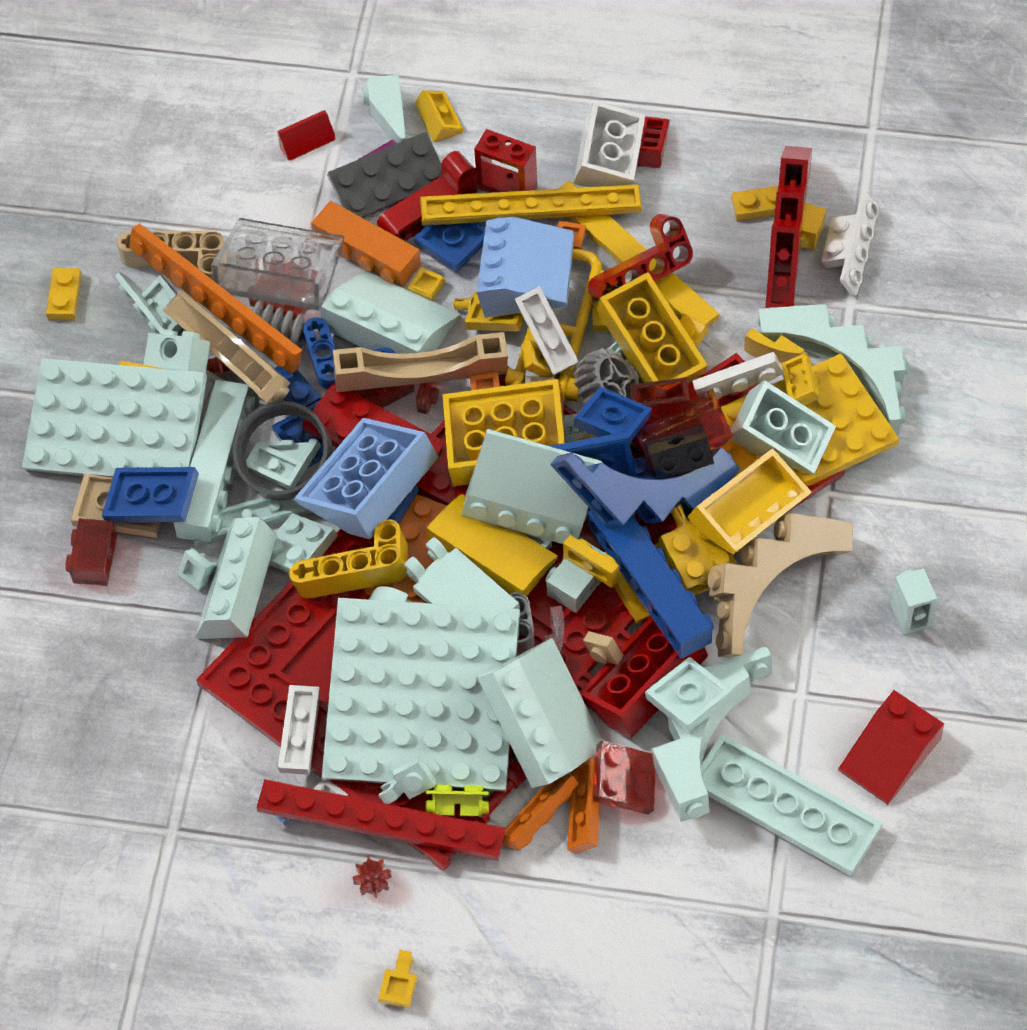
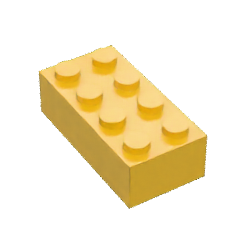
[597,272,708,403]

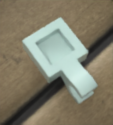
[379,757,437,804]

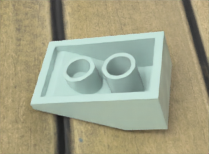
[727,380,836,475]

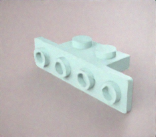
[115,272,182,334]

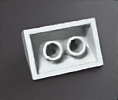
[573,101,645,187]

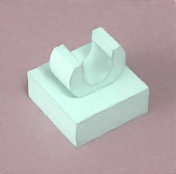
[178,548,217,591]

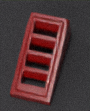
[637,117,670,168]

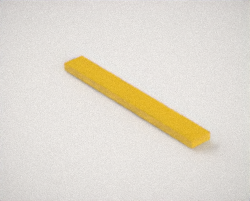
[558,180,719,328]
[420,184,642,226]

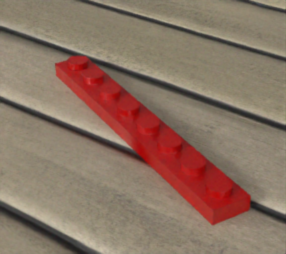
[256,779,505,861]

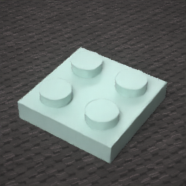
[269,513,338,573]
[645,657,733,733]

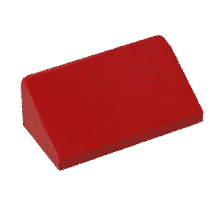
[277,110,335,161]

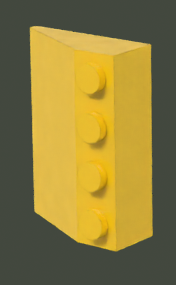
[442,379,566,487]

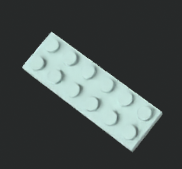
[701,734,883,876]

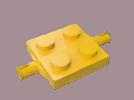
[453,291,524,332]
[658,505,738,601]

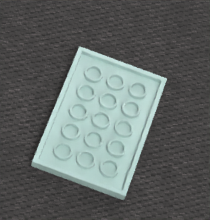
[22,358,207,477]

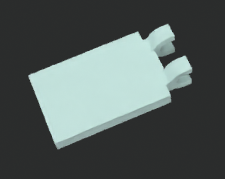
[404,537,520,609]

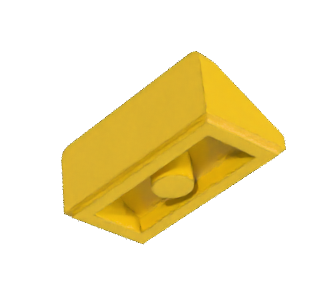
[415,90,464,142]

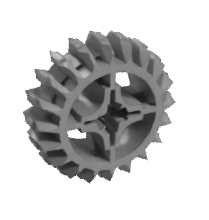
[573,348,644,404]

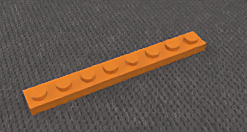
[129,223,303,374]

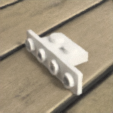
[821,192,879,296]

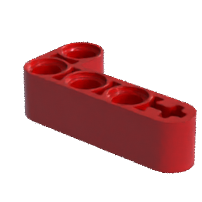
[377,151,478,242]
[588,214,693,300]

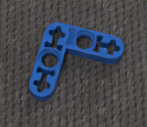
[303,317,395,389]

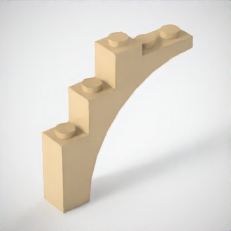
[163,289,290,403]
[708,513,853,658]

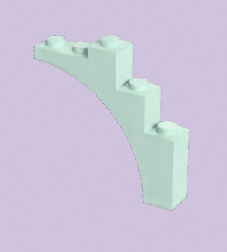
[758,304,909,435]

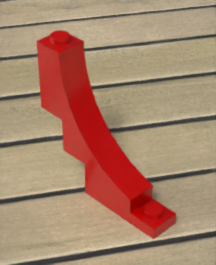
[765,146,812,308]

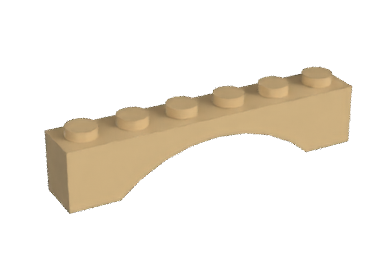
[333,332,508,392]

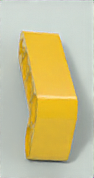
[289,520,408,598]

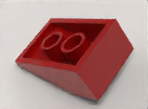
[838,690,945,805]

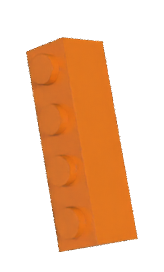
[311,200,421,288]

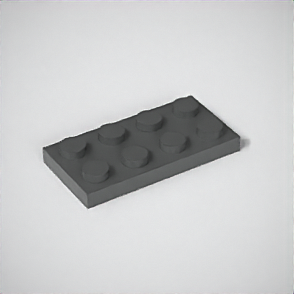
[327,131,442,218]

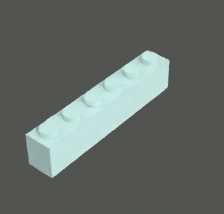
[174,380,255,543]

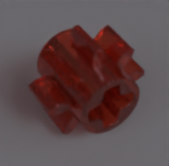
[352,857,392,898]

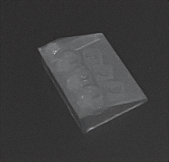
[211,218,344,311]

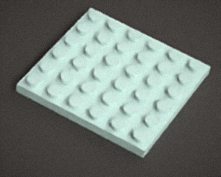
[322,598,520,792]

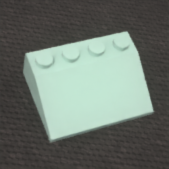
[321,271,461,354]
[461,429,602,544]
[478,638,606,788]

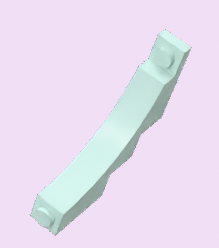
[652,646,772,822]

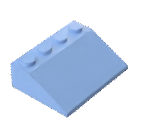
[477,217,574,317]
[294,418,438,539]

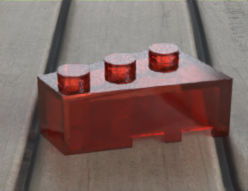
[637,388,733,472]

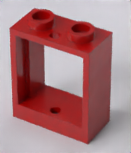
[474,129,538,193]

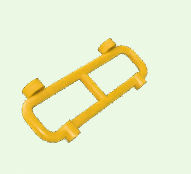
[505,248,609,403]

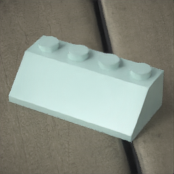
[195,517,277,639]

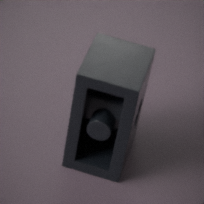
[646,425,715,480]

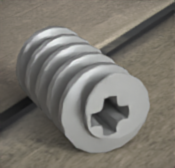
[252,300,305,348]

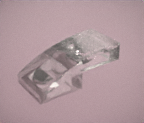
[544,605,565,658]

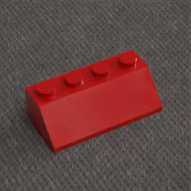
[579,616,708,739]

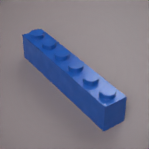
[588,510,714,659]

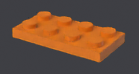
[365,495,447,603]

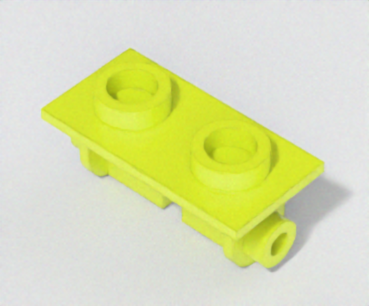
[426,785,490,817]

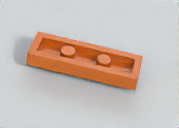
[567,757,602,854]
[503,774,579,850]

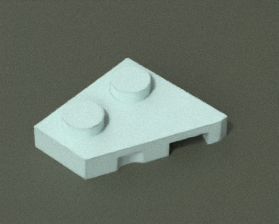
[246,439,321,489]

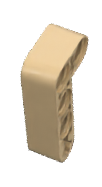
[117,231,227,286]

